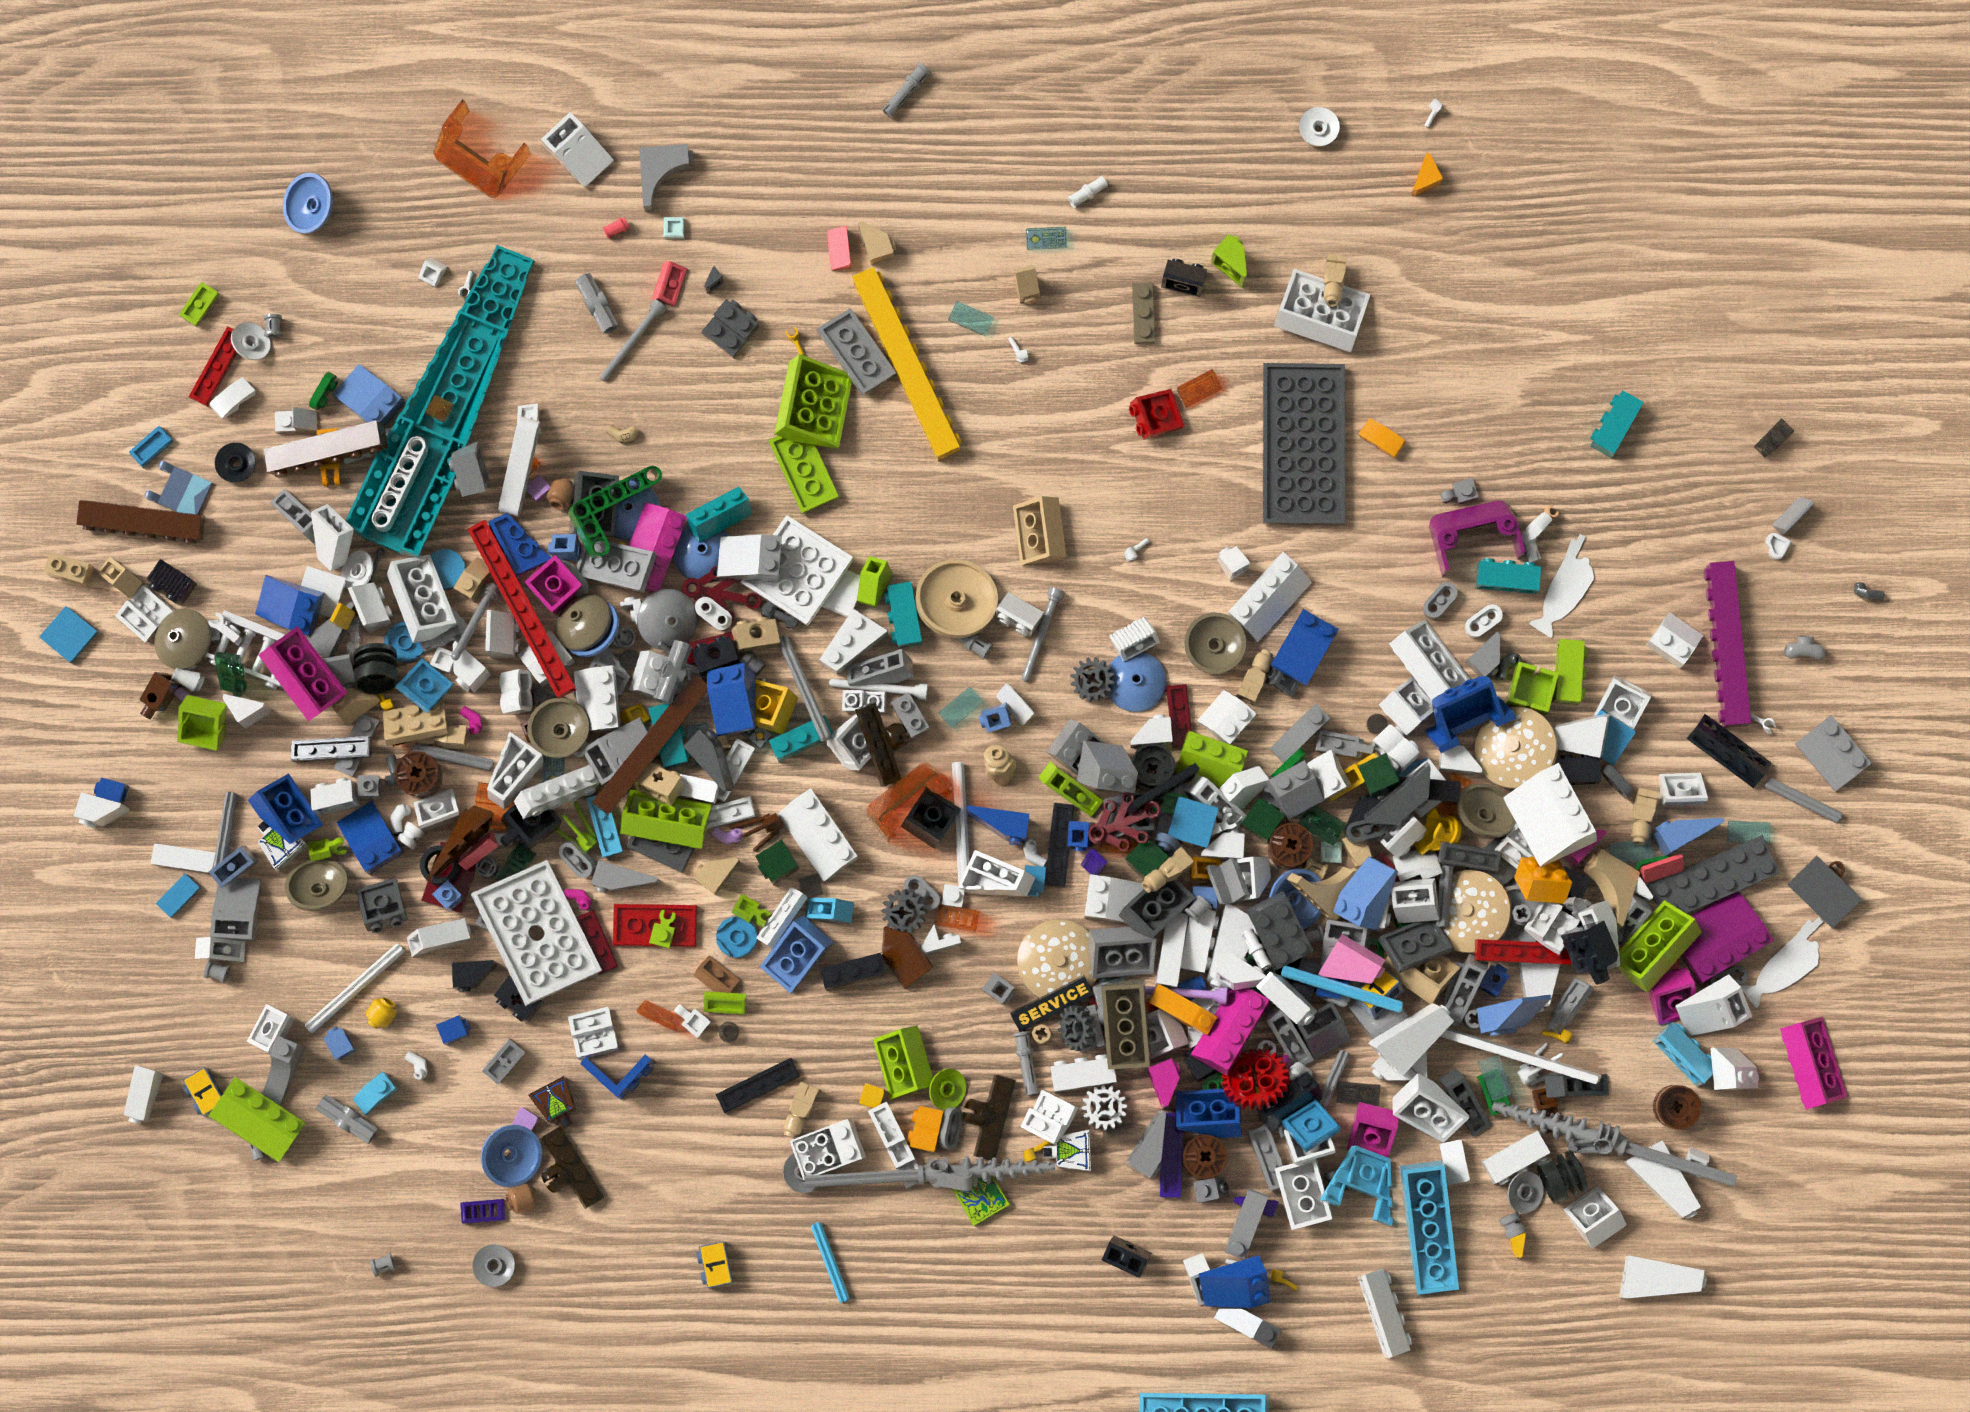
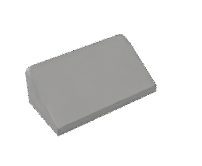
[1772,497,1814,536]

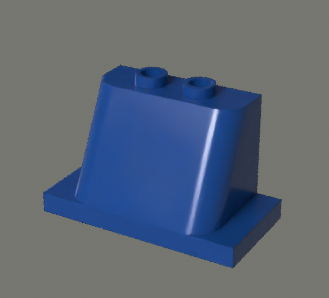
[1425,676,1516,753]

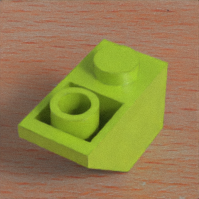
[857,556,893,607]

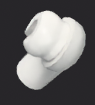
[1023,839,1047,867]
[404,1051,428,1080]
[1289,1062,1312,1081]

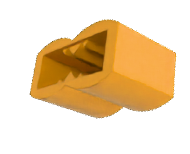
[907,1106,944,1153]

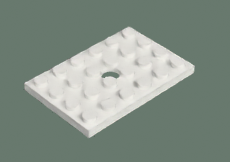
[471,860,602,1006]

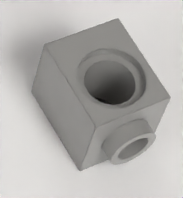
[357,775,382,799]

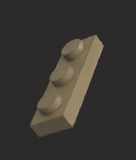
[1132,282,1155,344]

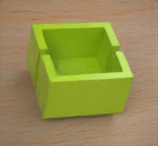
[1506,662,1559,716]
[177,695,227,751]

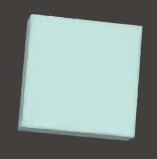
[664,217,685,239]
[1320,842,1342,864]

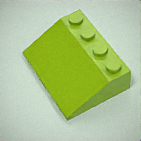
[774,354,852,448]

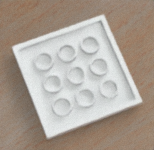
[741,515,854,626]

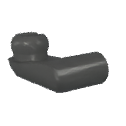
[1853,582,1885,601]
[1498,653,1521,680]
[384,755,398,787]

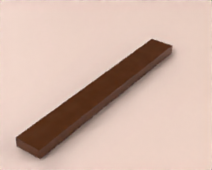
[592,674,708,815]

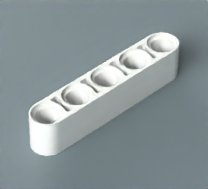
[498,416,541,517]
[372,436,428,532]

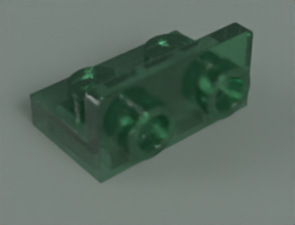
[214,652,247,698]
[1298,806,1346,846]

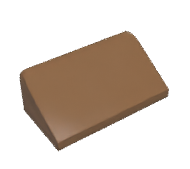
[694,955,741,993]

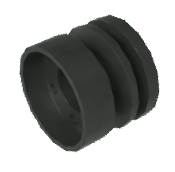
[353,643,398,695]
[1132,744,1175,791]
[1537,1150,1588,1204]

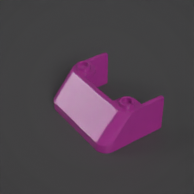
[1429,500,1525,577]

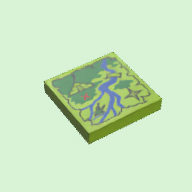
[952,1177,1010,1226]

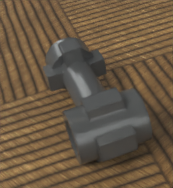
[761,601,799,630]

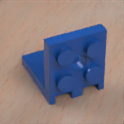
[580,1054,655,1100]

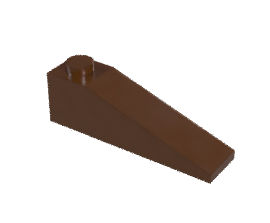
[428,805,494,883]

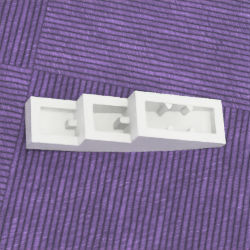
[868,1102,919,1189]

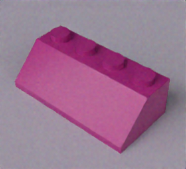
[629,502,687,593]
[258,626,347,722]
[1191,988,1270,1076]
[1780,1017,1848,1109]

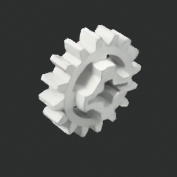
[1081,1085,1127,1131]

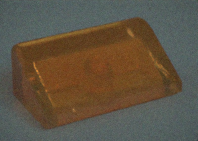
[1177,369,1222,408]
[636,1000,682,1031]

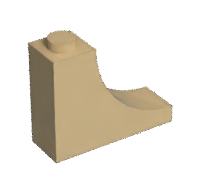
[1584,849,1640,928]
[1287,867,1357,921]

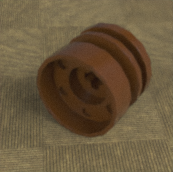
[395,751,443,799]
[1267,823,1313,870]
[1653,1085,1701,1129]
[1182,1134,1228,1180]

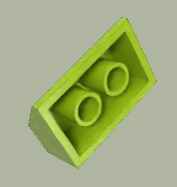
[1174,731,1248,788]
[873,1025,933,1099]

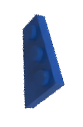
[488,513,552,577]

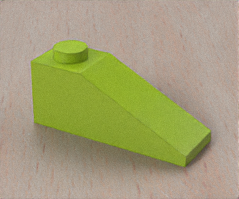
[1038,761,1103,817]

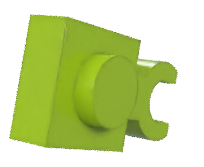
[731,894,771,927]
[649,910,676,949]

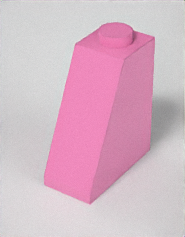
[1318,934,1385,984]

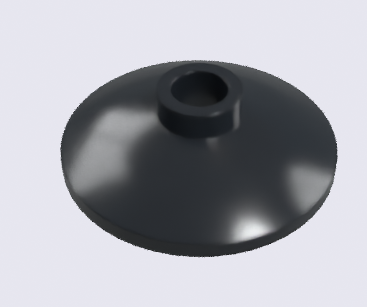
[215,442,256,483]

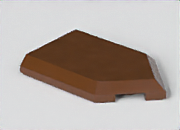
[881,926,934,989]

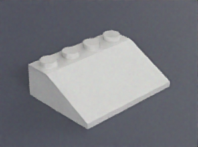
[1274,269,1371,352]
[1503,763,1597,868]

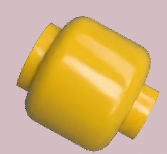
[366,997,397,1029]

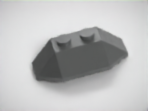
[1364,762,1431,825]

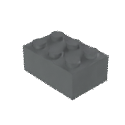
[1246,891,1313,970]

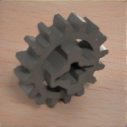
[1070,657,1115,702]
[881,889,927,933]
[1058,1005,1096,1051]

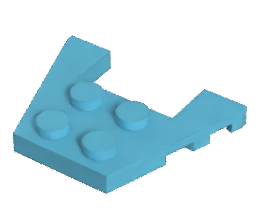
[1320,1146,1393,1226]

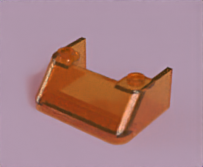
[433,99,531,198]

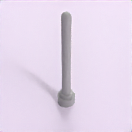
[600,299,667,381]
[451,583,500,661]
[1022,587,1065,682]

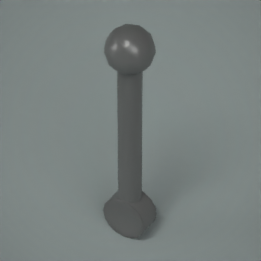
[367,548,384,584]

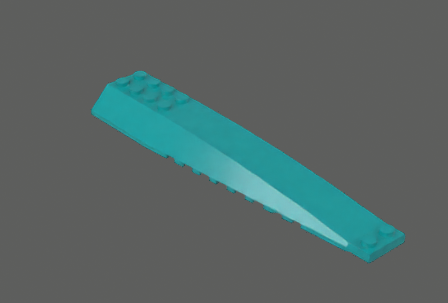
[345,245,535,557]

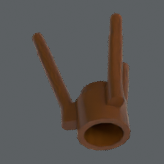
[730,813,783,852]

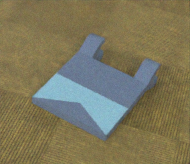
[144,460,212,514]

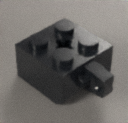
[500,805,562,852]
[1561,921,1618,985]

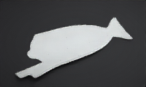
[1529,534,1594,638]
[1740,917,1823,1008]

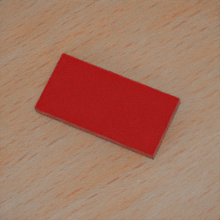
[613,904,697,947]

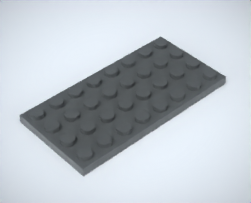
[1262,363,1345,525]

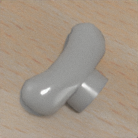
[1784,636,1825,660]

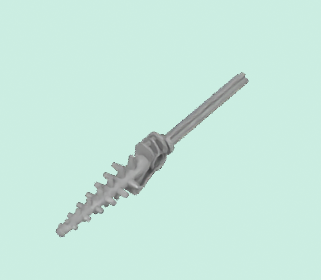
[1492,1102,1737,1187]
[804,1156,1055,1191]

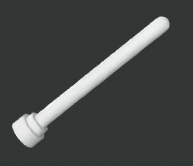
[829,679,928,701]

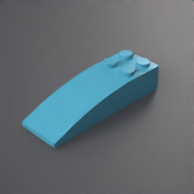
[1400,1160,1459,1295]
[1139,1393,1269,1412]

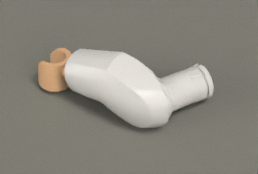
[1521,505,1559,562]

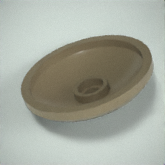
[555,594,611,651]
[154,609,211,670]
[1184,612,1246,674]
[527,698,590,759]
[1457,784,1516,838]
[285,858,348,911]

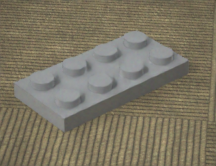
[817,308,896,396]
[576,541,657,593]

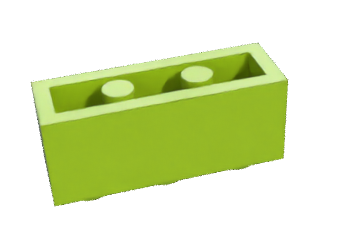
[1553,639,1588,705]

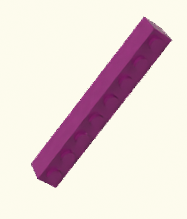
[1704,561,1751,728]

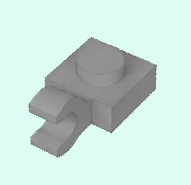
[1440,478,1479,504]

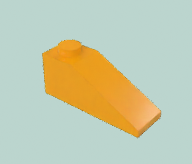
[1148,984,1217,1035]

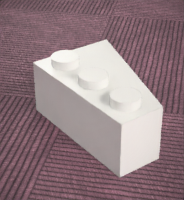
[819,609,888,675]
[487,731,543,810]
[958,850,1036,896]

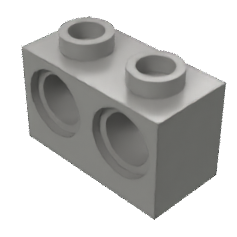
[891,692,930,741]

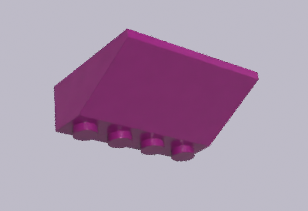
[1681,891,1774,985]

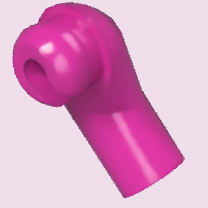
[460,706,483,734]
[564,889,592,910]

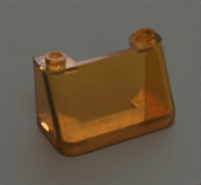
[867,763,953,842]

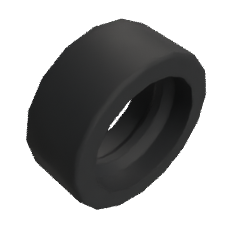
[419,845,461,886]

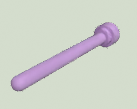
[1146,986,1228,1005]

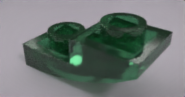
[494,843,536,881]

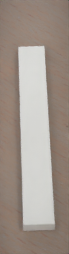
[1440,1028,1601,1084]

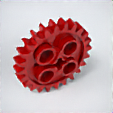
[1222,1048,1290,1111]

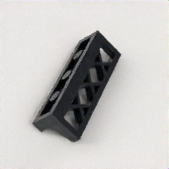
[1687,714,1772,788]

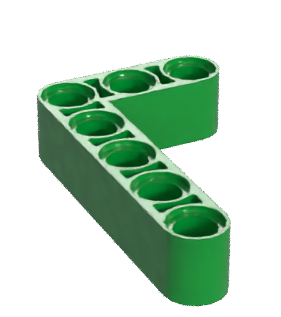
[568,466,662,559]

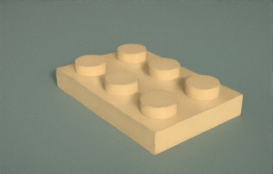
[383,700,448,746]

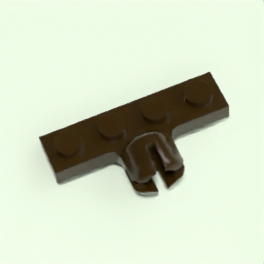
[855,702,909,787]
[962,1075,1016,1160]
[541,1126,604,1209]

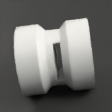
[396,822,425,850]

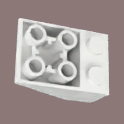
[541,112,614,188]
[629,651,702,702]
[1676,975,1752,1037]
[790,1119,867,1180]

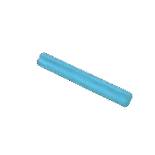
[811,1222,850,1303]

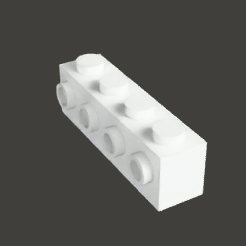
[514,765,600,819]

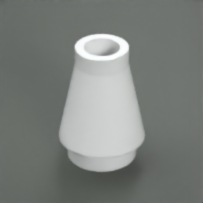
[172,668,205,692]

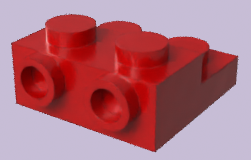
[1129,389,1185,440]

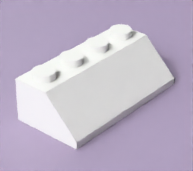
[1227,552,1312,643]
[387,554,456,643]
[1389,619,1470,702]
[777,788,858,882]
[1357,1269,1412,1358]

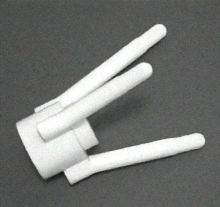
[1517,1043,1564,1086]

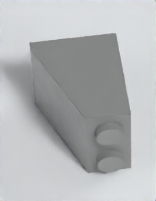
[1077,740,1138,793]

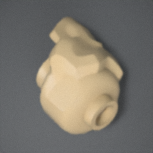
[983,744,1016,785]

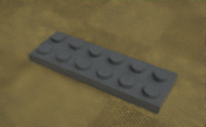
[1647,835,1780,914]

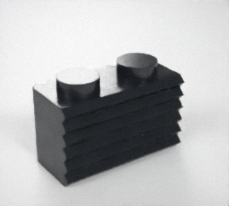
[146,559,197,604]

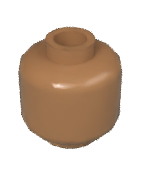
[546,478,574,510]
[505,1184,538,1214]

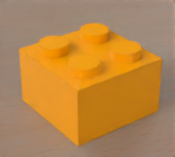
[1514,856,1572,904]

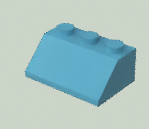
[1652,1022,1713,1086]

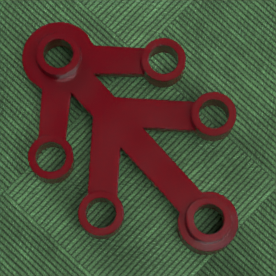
[682,566,761,622]
[1088,792,1162,852]

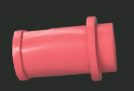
[602,217,630,239]

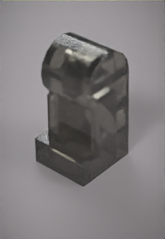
[1754,418,1794,458]

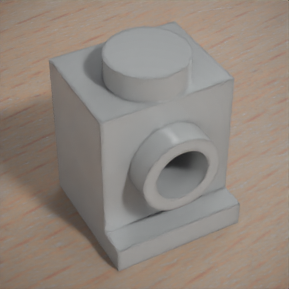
[982,973,1015,1005]

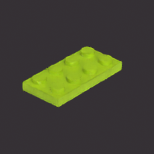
[768,436,839,514]

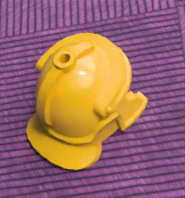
[1414,807,1462,855]

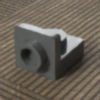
[1265,667,1300,697]

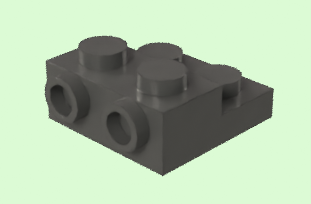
[701,299,759,358]
[356,878,408,933]

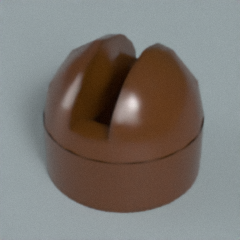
[1829,861,1845,877]

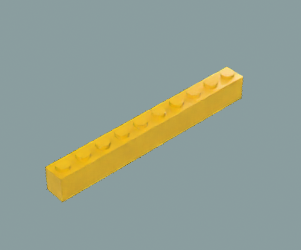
[852,267,962,461]

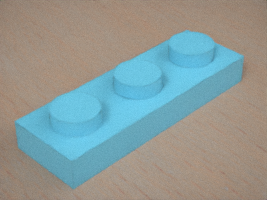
[586,795,623,858]

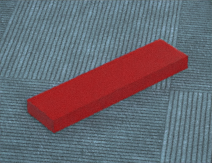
[188,326,237,407]

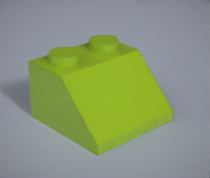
[1211,234,1247,288]

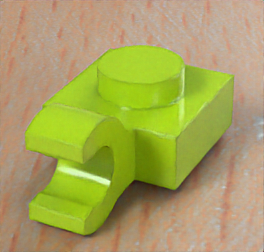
[308,837,347,862]

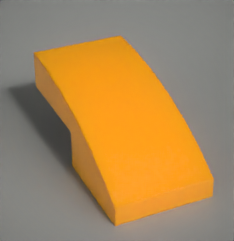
[1359,418,1406,458]

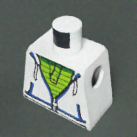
[257,821,308,871]
[1043,1130,1091,1171]

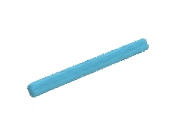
[1281,966,1403,1013]

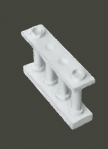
[205,610,285,690]

